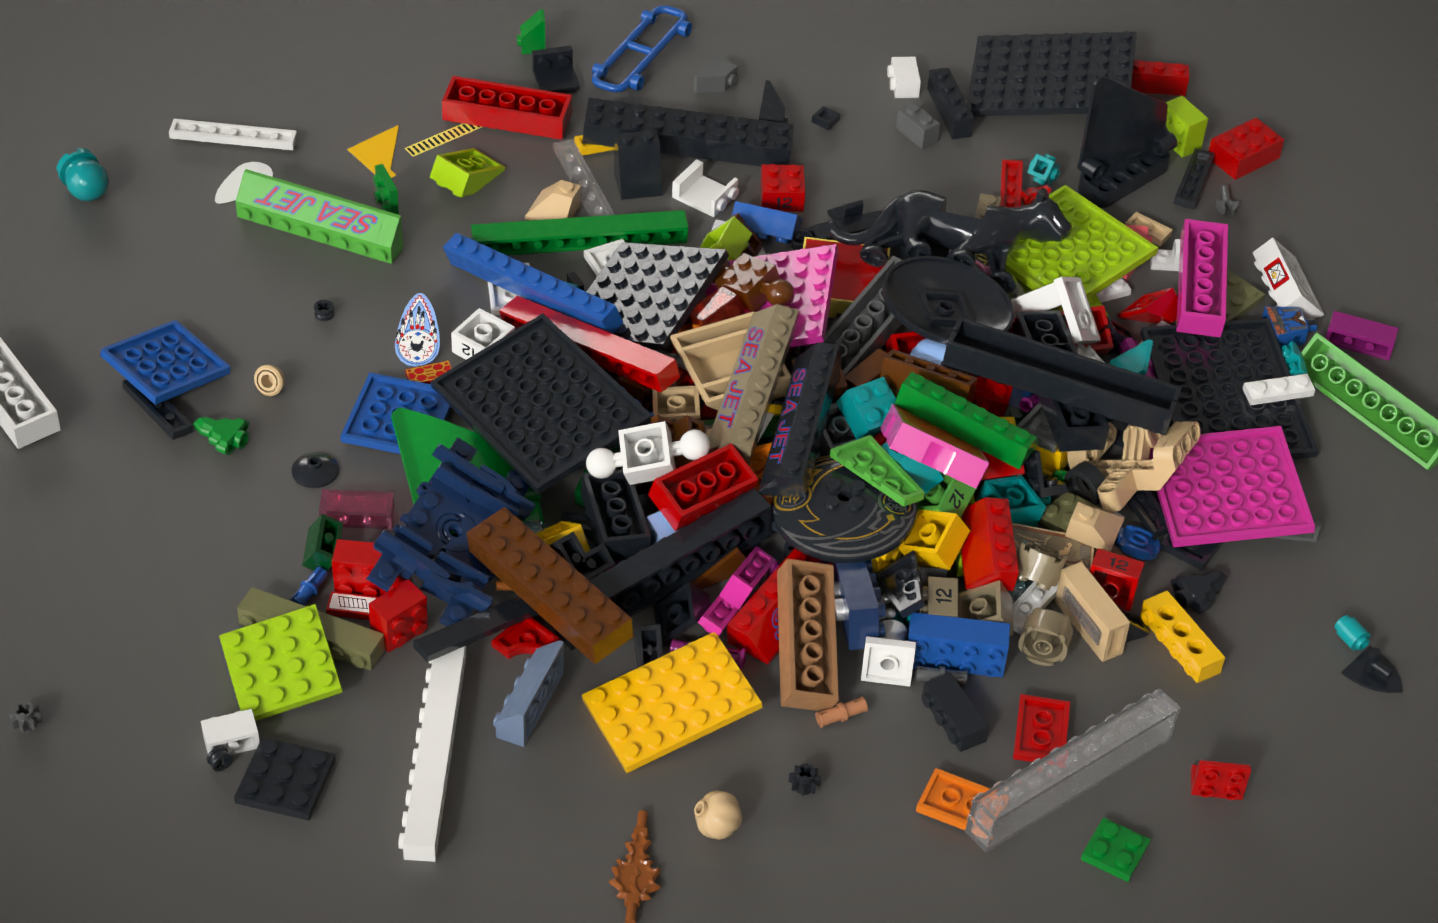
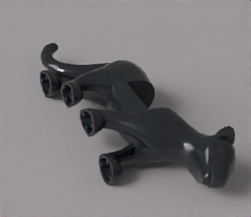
[827,188,1072,293]

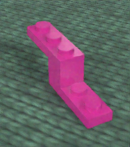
[698,546,776,636]

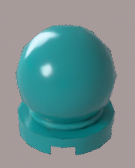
[56,148,109,201]

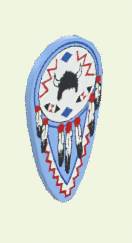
[395,293,440,367]

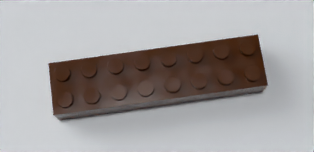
[466,507,634,664]

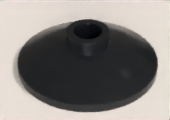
[291,452,339,488]

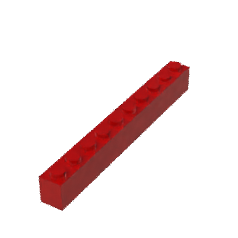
[499,296,680,393]

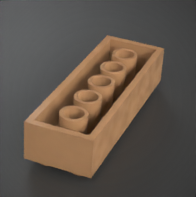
[777,559,839,711]

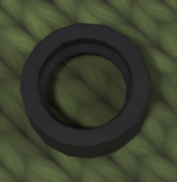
[1064,462,1105,505]

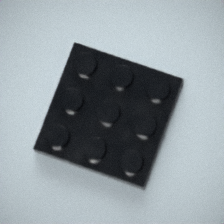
[234,737,336,821]

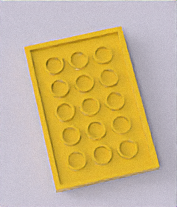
[582,633,762,773]

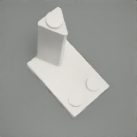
[1011,277,1101,344]

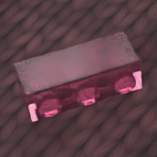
[319,489,395,529]

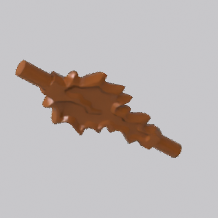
[609,810,661,923]

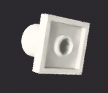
[861,620,916,687]

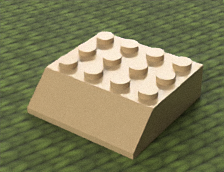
[670,312,791,410]

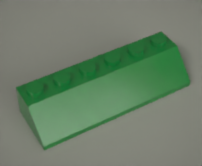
[895,372,1038,470]

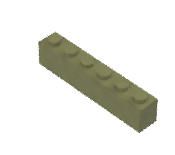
[237,587,385,671]

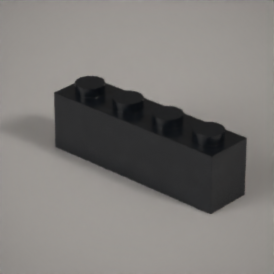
[927,67,974,140]

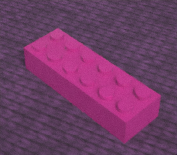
[1176,219,1228,337]

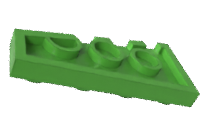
[830,435,925,507]

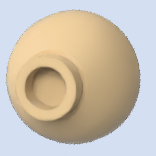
[254,365,285,396]

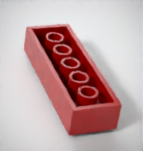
[442,76,572,140]

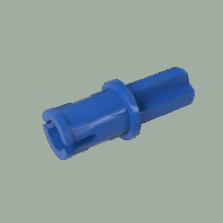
[290,567,328,606]

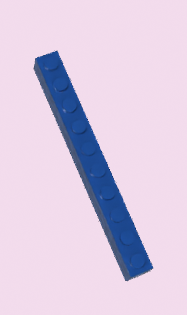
[442,233,624,334]

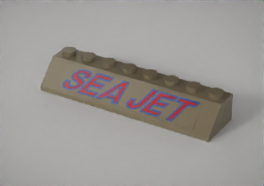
[708,304,799,466]

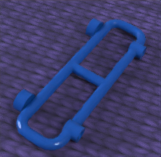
[592,5,692,93]

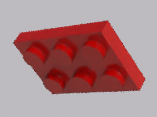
[1013,694,1070,767]

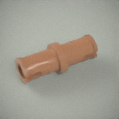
[815,696,868,728]

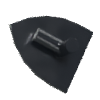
[1341,646,1403,693]

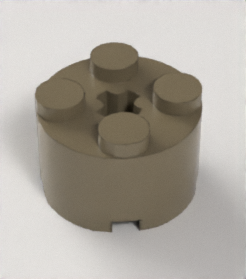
[1016,540,1068,590]
[1018,607,1073,666]

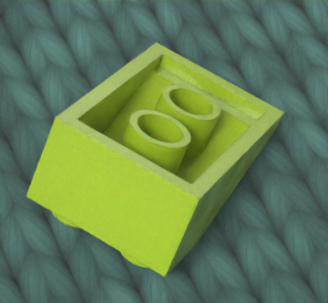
[430,148,505,197]

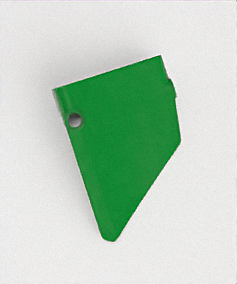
[391,407,545,537]

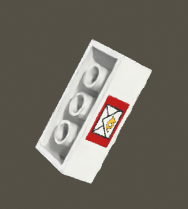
[1252,238,1325,319]

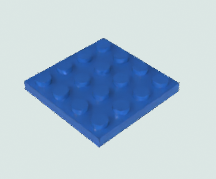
[100,320,231,405]
[340,372,452,454]

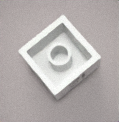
[451,308,515,360]

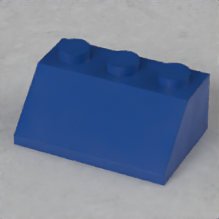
[732,201,803,244]

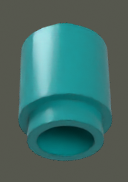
[1334,615,1371,651]

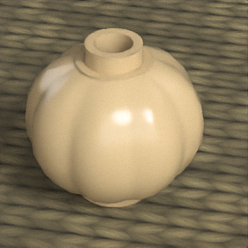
[694,790,742,840]

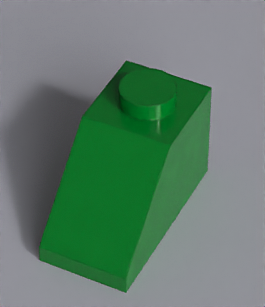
[516,9,546,54]

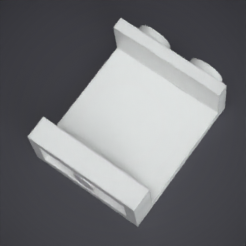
[672,159,739,217]

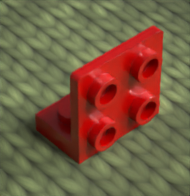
[1190,760,1251,800]

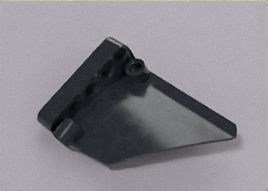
[1077,75,1177,208]

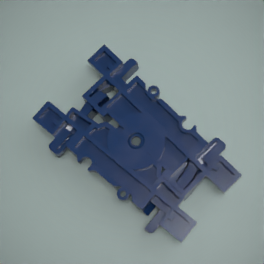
[366,437,536,627]

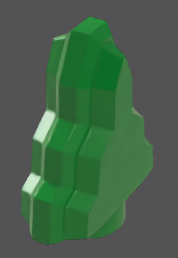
[193,417,250,456]

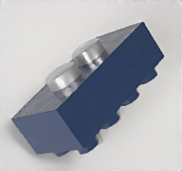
[833,560,895,650]

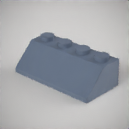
[493,640,564,747]

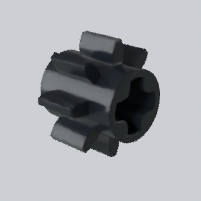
[789,763,821,796]

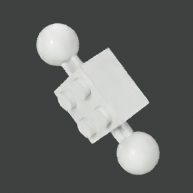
[586,421,710,485]

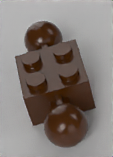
[712,253,795,312]

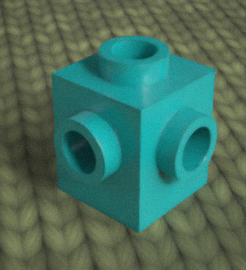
[1027,154,1060,185]

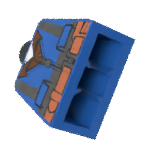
[1262,306,1317,348]

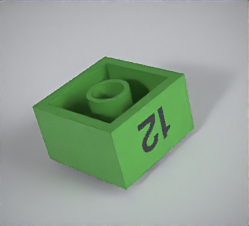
[917,472,976,518]

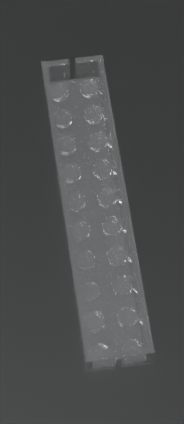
[965,688,1181,853]

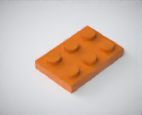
[916,768,1008,840]

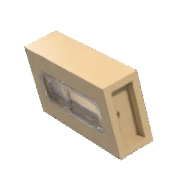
[1055,562,1130,662]

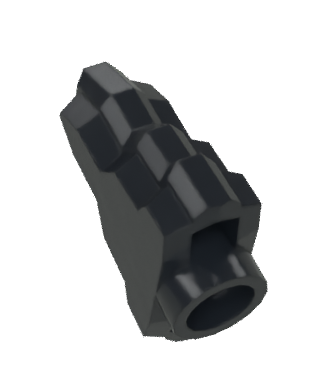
[1171,571,1227,614]

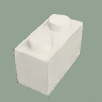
[887,57,921,98]
[201,709,259,755]

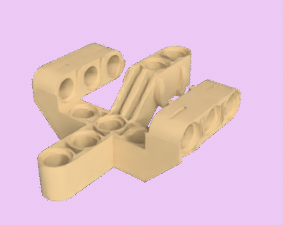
[1067,421,1200,513]

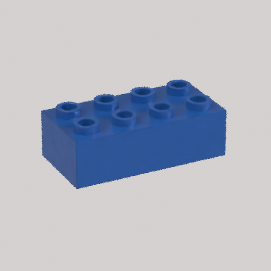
[907,613,1010,678]

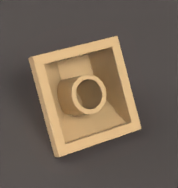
[525,180,581,221]
[1065,501,1124,552]

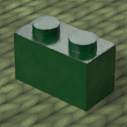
[302,514,343,571]

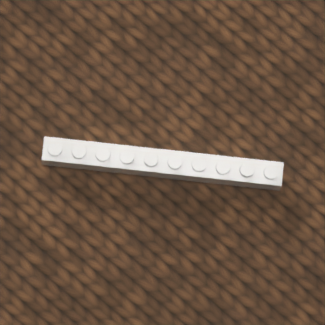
[399,646,467,862]

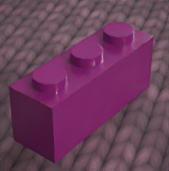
[1326,311,1399,361]

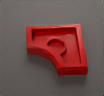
[491,617,561,659]

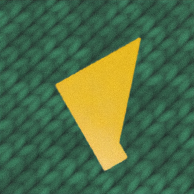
[347,125,399,178]

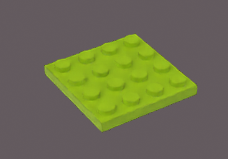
[219,604,343,721]

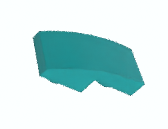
[1280,341,1308,376]

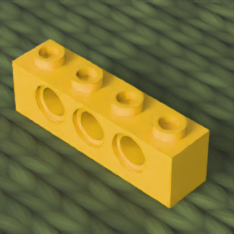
[1140,591,1225,683]

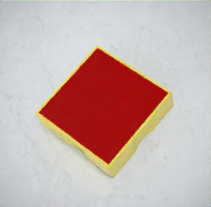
[803,237,890,318]

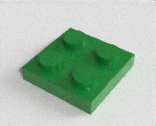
[373,164,399,215]
[1081,817,1151,882]

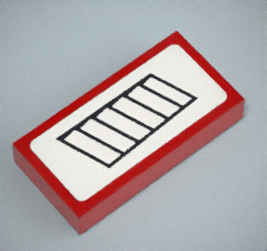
[326,591,378,620]

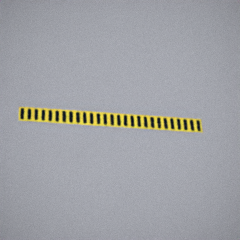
[405,124,482,157]

